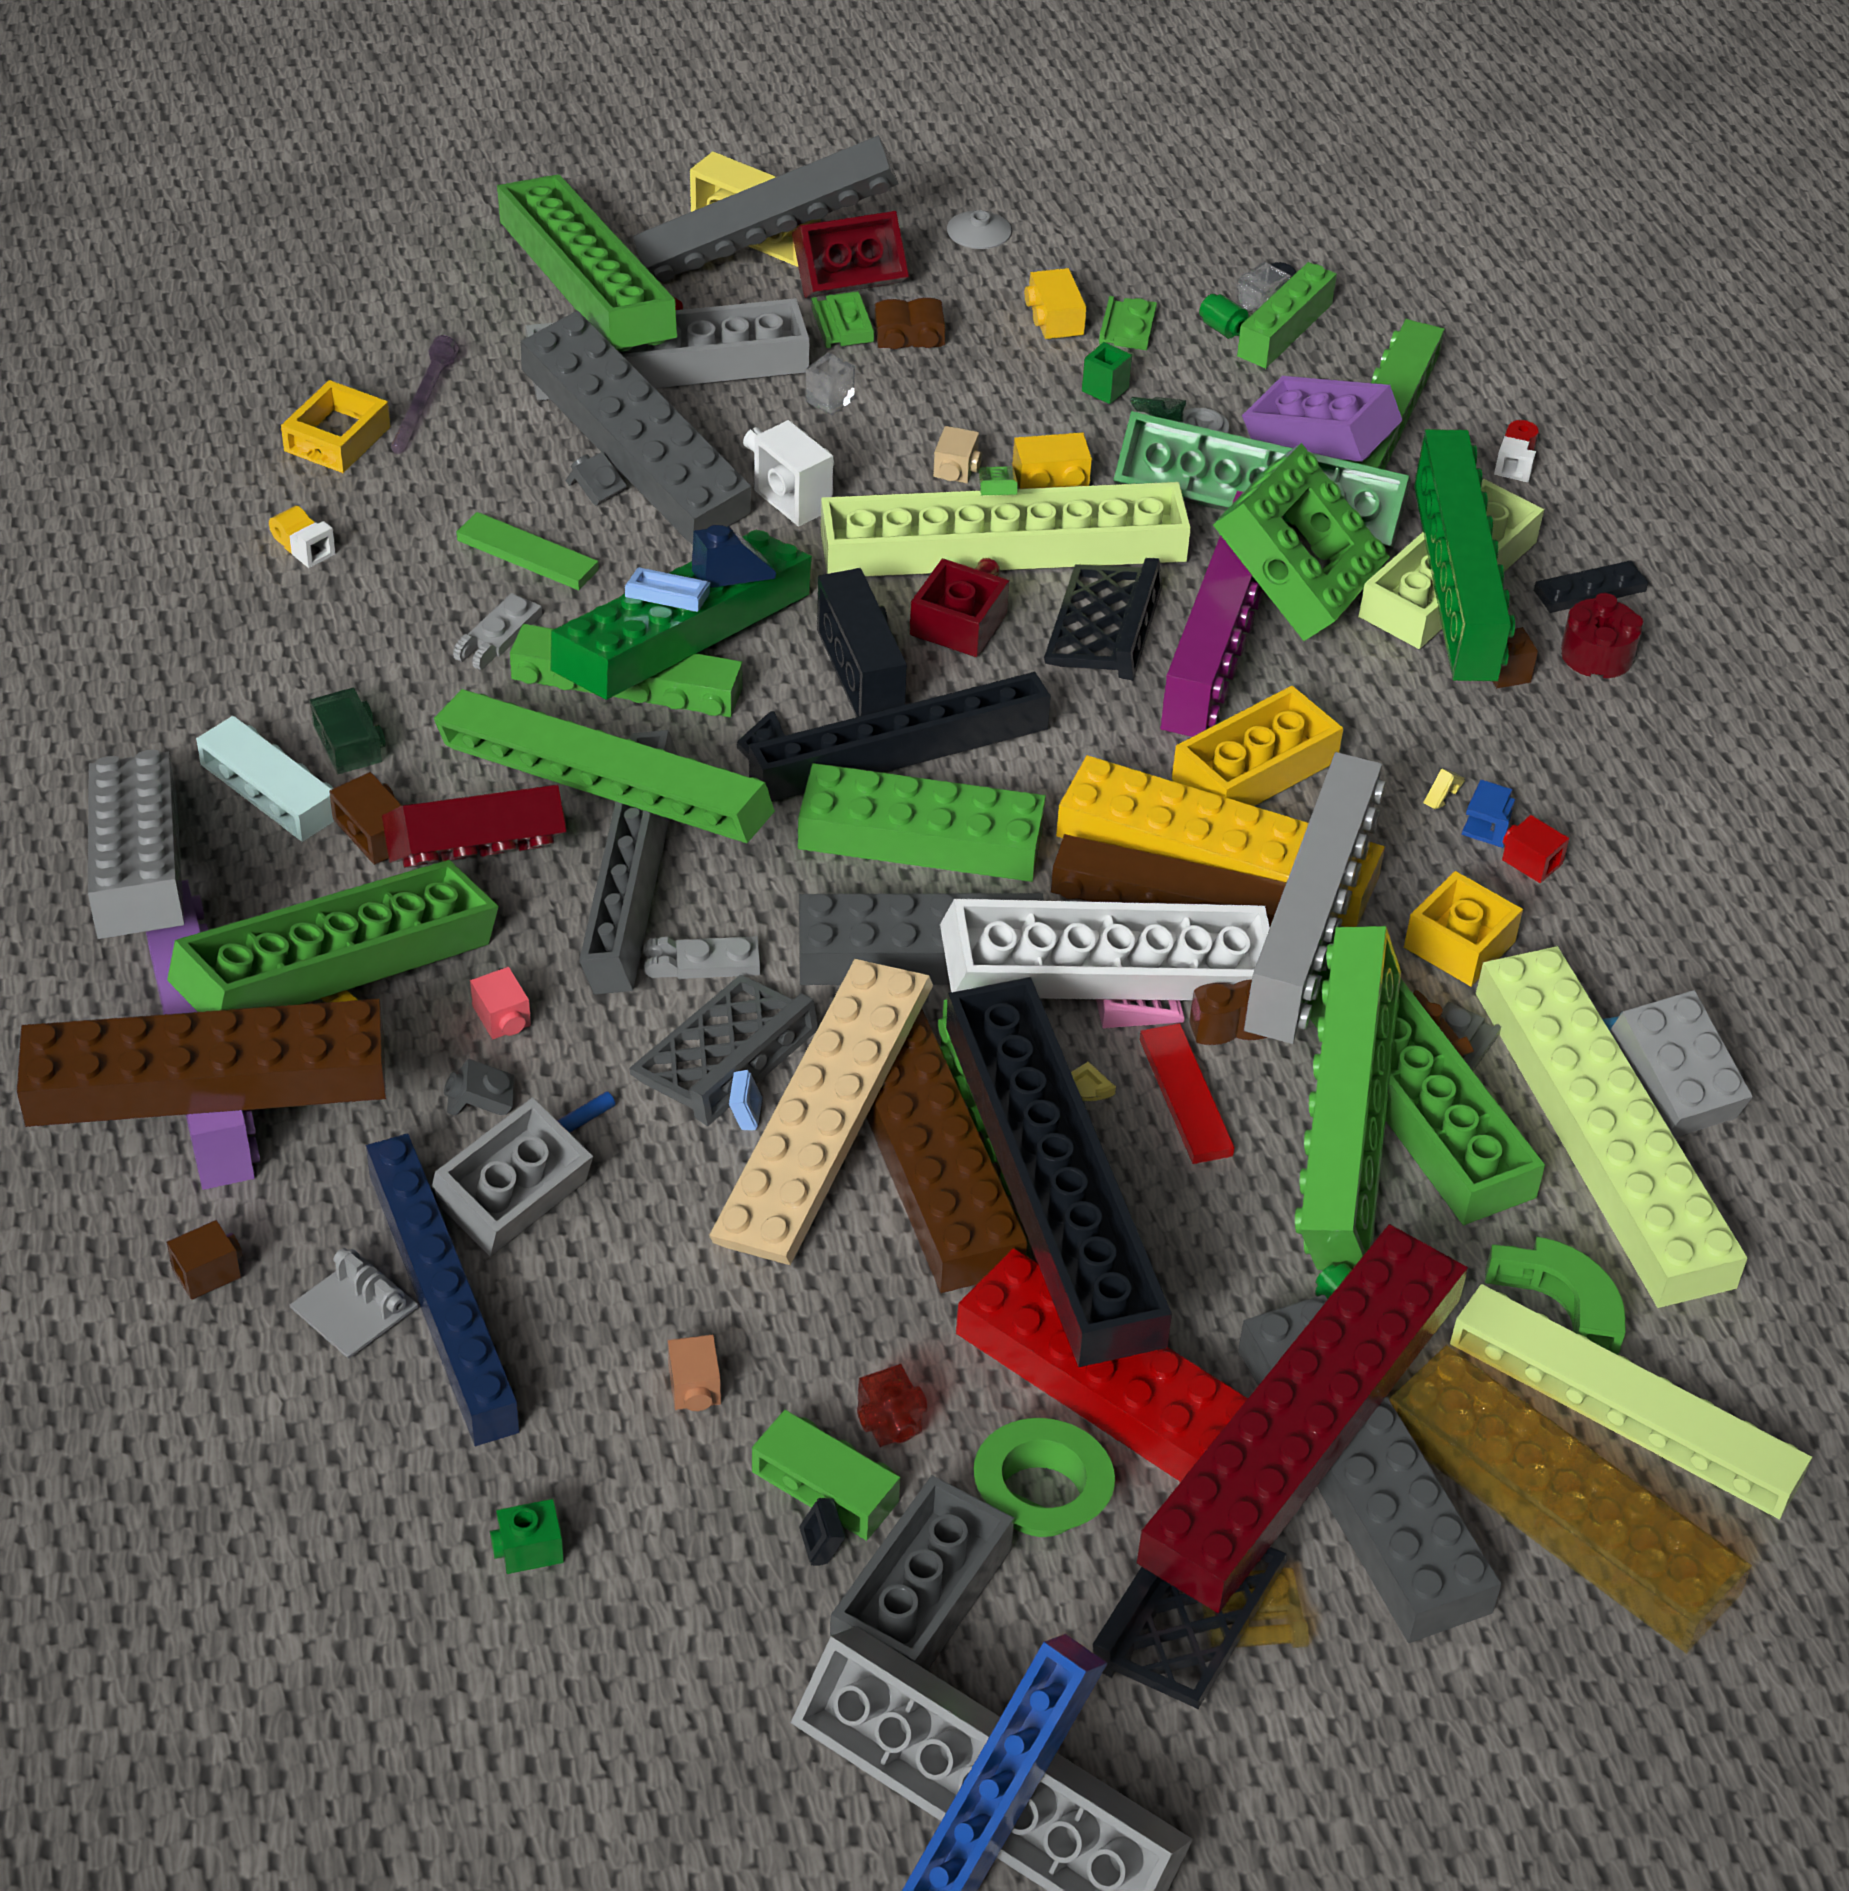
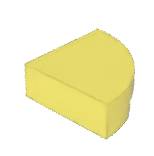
[1423,769,1465,809]
[1071,1062,1116,1101]

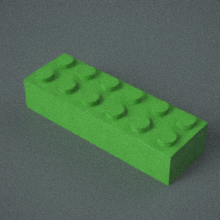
[798,763,1046,882]

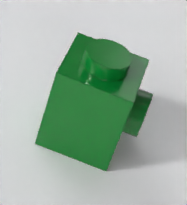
[1082,342,1132,404]
[489,1499,564,1574]

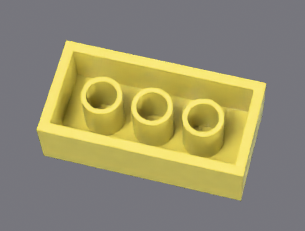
[690,151,821,267]

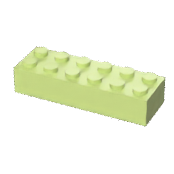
[1358,479,1544,650]

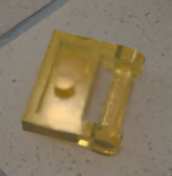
[1201,1568,1309,1648]

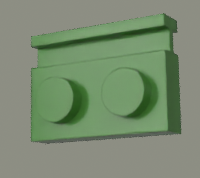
[811,291,874,348]
[1099,296,1157,350]

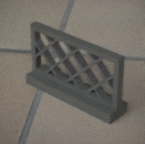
[629,975,818,1126]

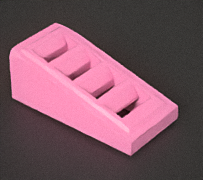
[1096,999,1184,1028]

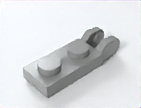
[453,593,542,670]
[643,936,760,979]

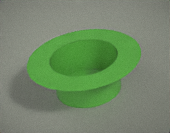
[974,1418,1115,1537]

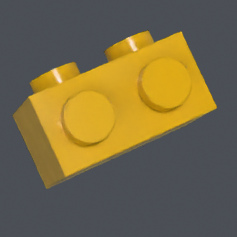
[1024,268,1086,339]
[1012,432,1092,489]

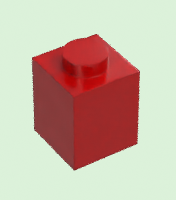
[1502,815,1569,884]

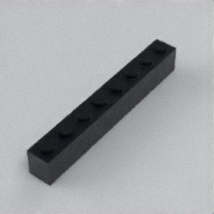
[749,672,1051,802]

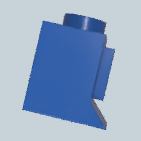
[1461,780,1515,848]

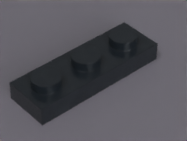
[1533,560,1648,613]

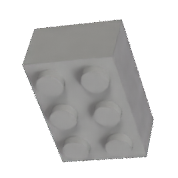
[1610,990,1753,1138]
[431,1097,593,1257]

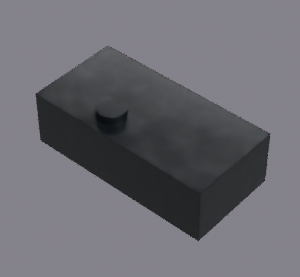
[817,568,907,717]

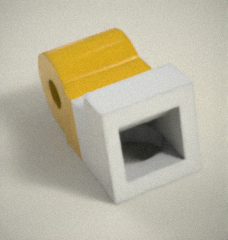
[269,506,336,568]

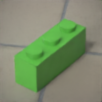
[752,1410,900,1541]

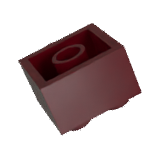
[909,558,1010,658]

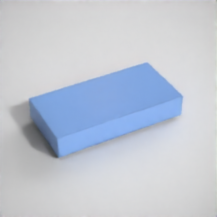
[625,567,710,612]

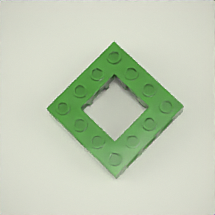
[1213,443,1390,641]

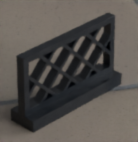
[1044,558,1162,681]
[1092,1547,1287,1709]

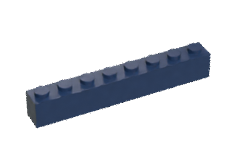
[366,1133,519,1447]

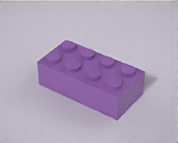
[1242,376,1403,462]

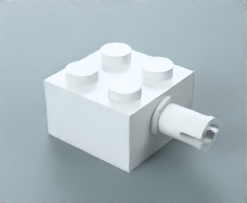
[743,420,834,527]

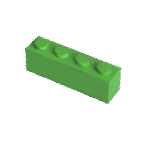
[1237,262,1337,369]

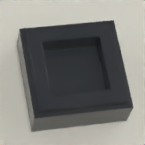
[799,1498,845,1566]

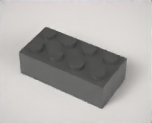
[830,1475,1014,1671]

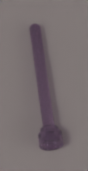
[391,335,459,454]

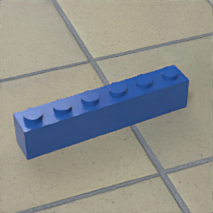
[902,1634,1108,1891]

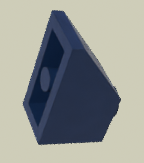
[692,525,776,588]

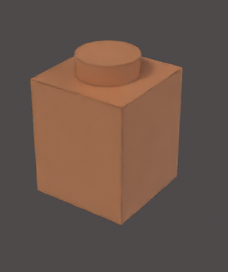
[668,1335,721,1411]

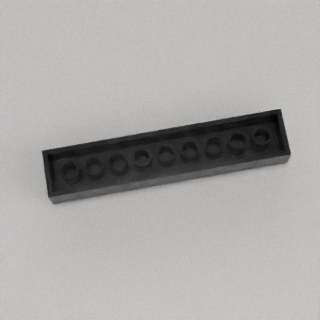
[946,977,1172,1367]

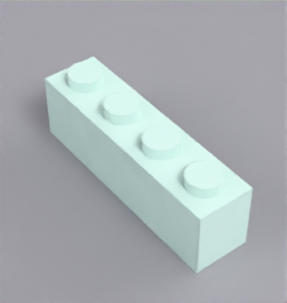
[196,716,334,842]

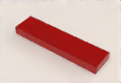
[1139,1023,1235,1164]

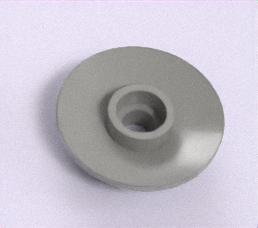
[947,210,1011,249]

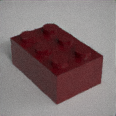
[792,211,909,298]

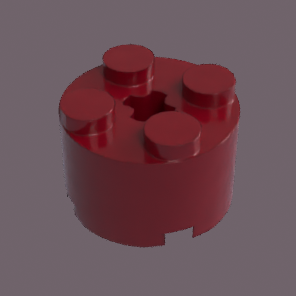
[1561,593,1644,678]

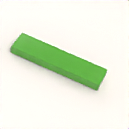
[979,466,1018,496]
[456,512,599,590]

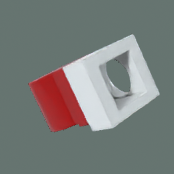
[1494,420,1538,482]

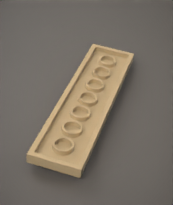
[709,959,933,1265]

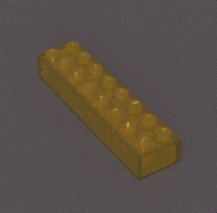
[1390,1345,1752,1654]

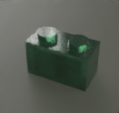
[309,687,386,775]

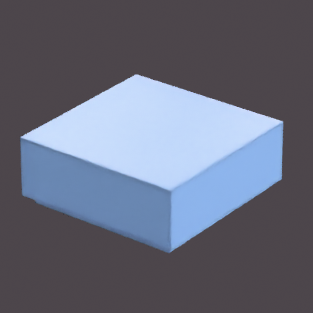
[729,1070,762,1131]

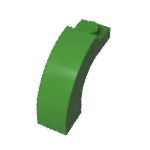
[1485,1237,1625,1355]

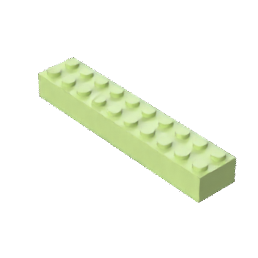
[821,482,1191,576]
[1476,946,1747,1308]

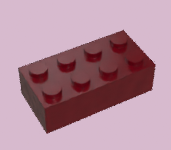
[382,785,566,868]

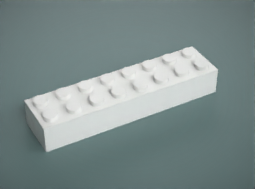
[940,899,1270,1000]

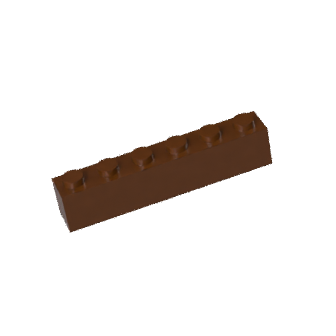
[1051,834,1286,927]

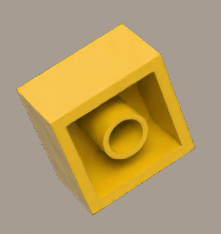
[1403,871,1523,987]

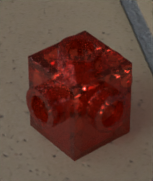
[857,1364,928,1447]

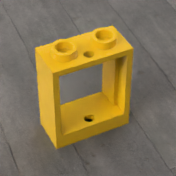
[281,380,391,473]

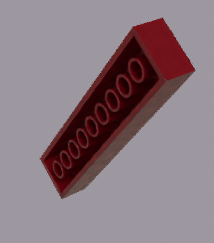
[1136,1224,1468,1614]

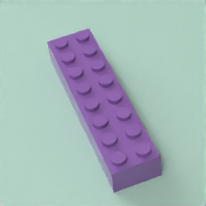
[146,880,260,1190]

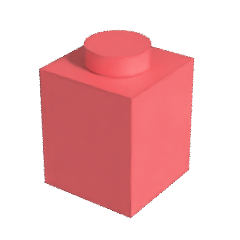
[470,967,531,1040]

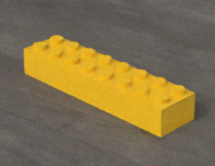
[1056,755,1385,927]

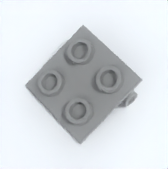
[290,1248,418,1359]

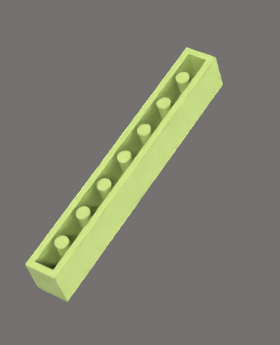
[1450,1284,1812,1520]

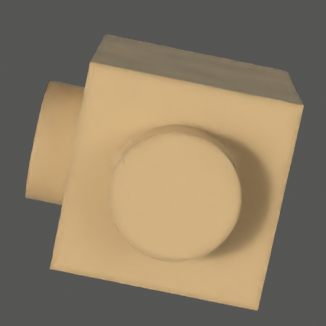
[933,426,982,483]

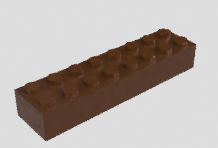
[17,999,386,1127]
[866,1008,1027,1293]

